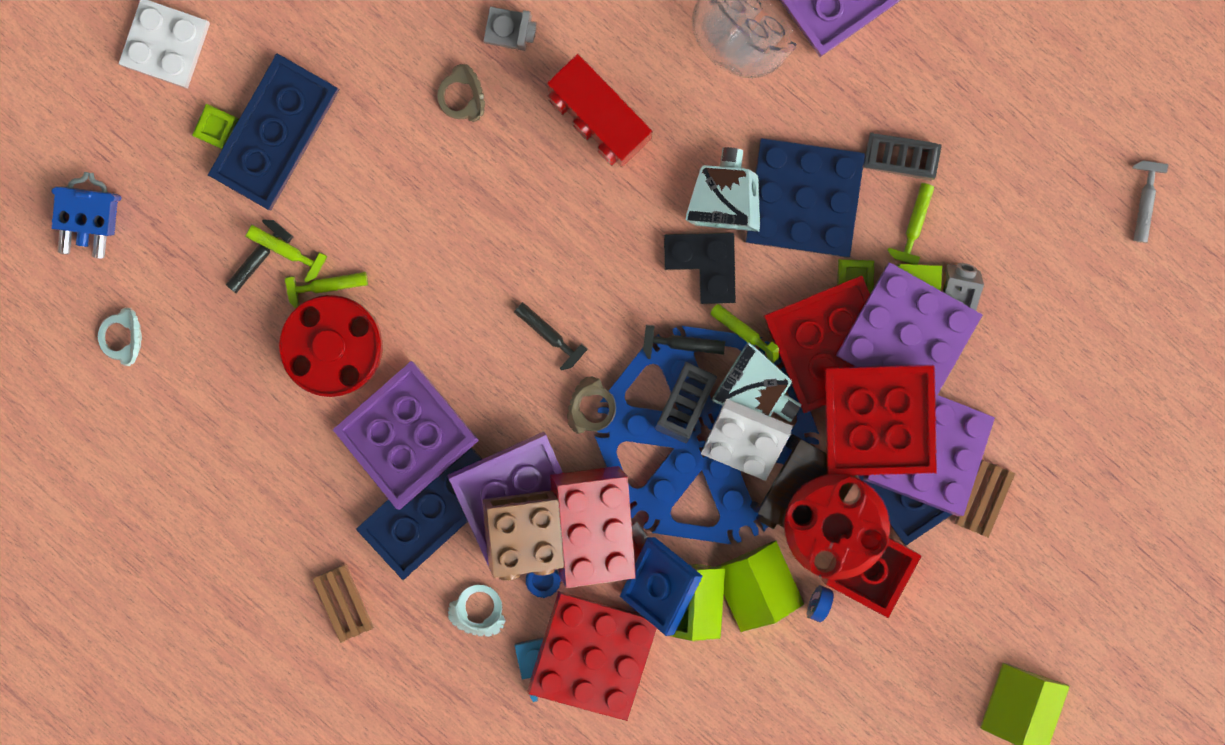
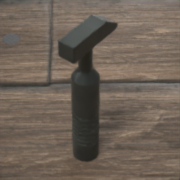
[226,220,293,293]
[514,302,588,370]
[643,324,725,359]

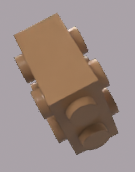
[482,490,564,580]

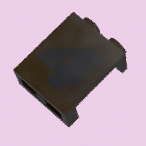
[750,434,858,529]

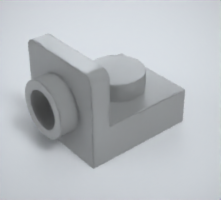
[484,7,537,51]
[943,263,984,311]

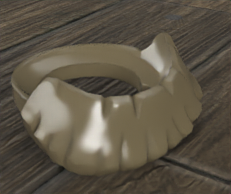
[437,64,485,122]
[567,376,616,434]

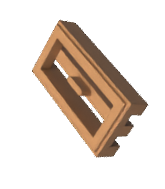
[954,460,1015,538]
[313,564,374,643]

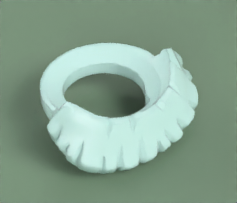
[98,307,142,366]
[448,585,506,637]

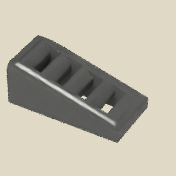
[863,133,942,181]
[655,362,718,443]

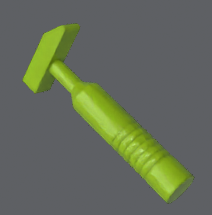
[888,183,935,265]
[245,224,327,283]
[285,272,368,309]
[710,304,779,363]

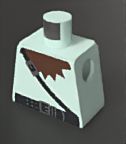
[685,147,760,232]
[711,343,801,422]

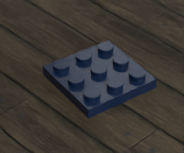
[745,138,865,258]

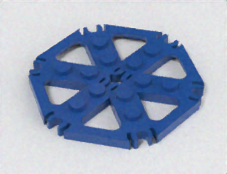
[595,326,819,545]

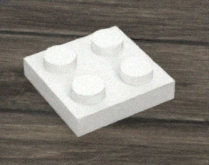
[119,0,210,89]
[701,399,793,481]

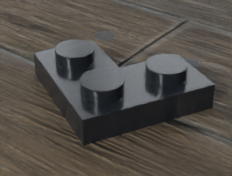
[664,233,736,304]

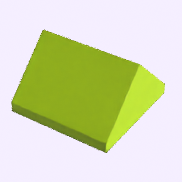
[716,540,804,632]
[980,663,1070,745]

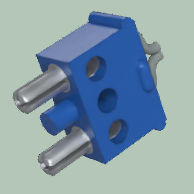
[51,172,122,259]

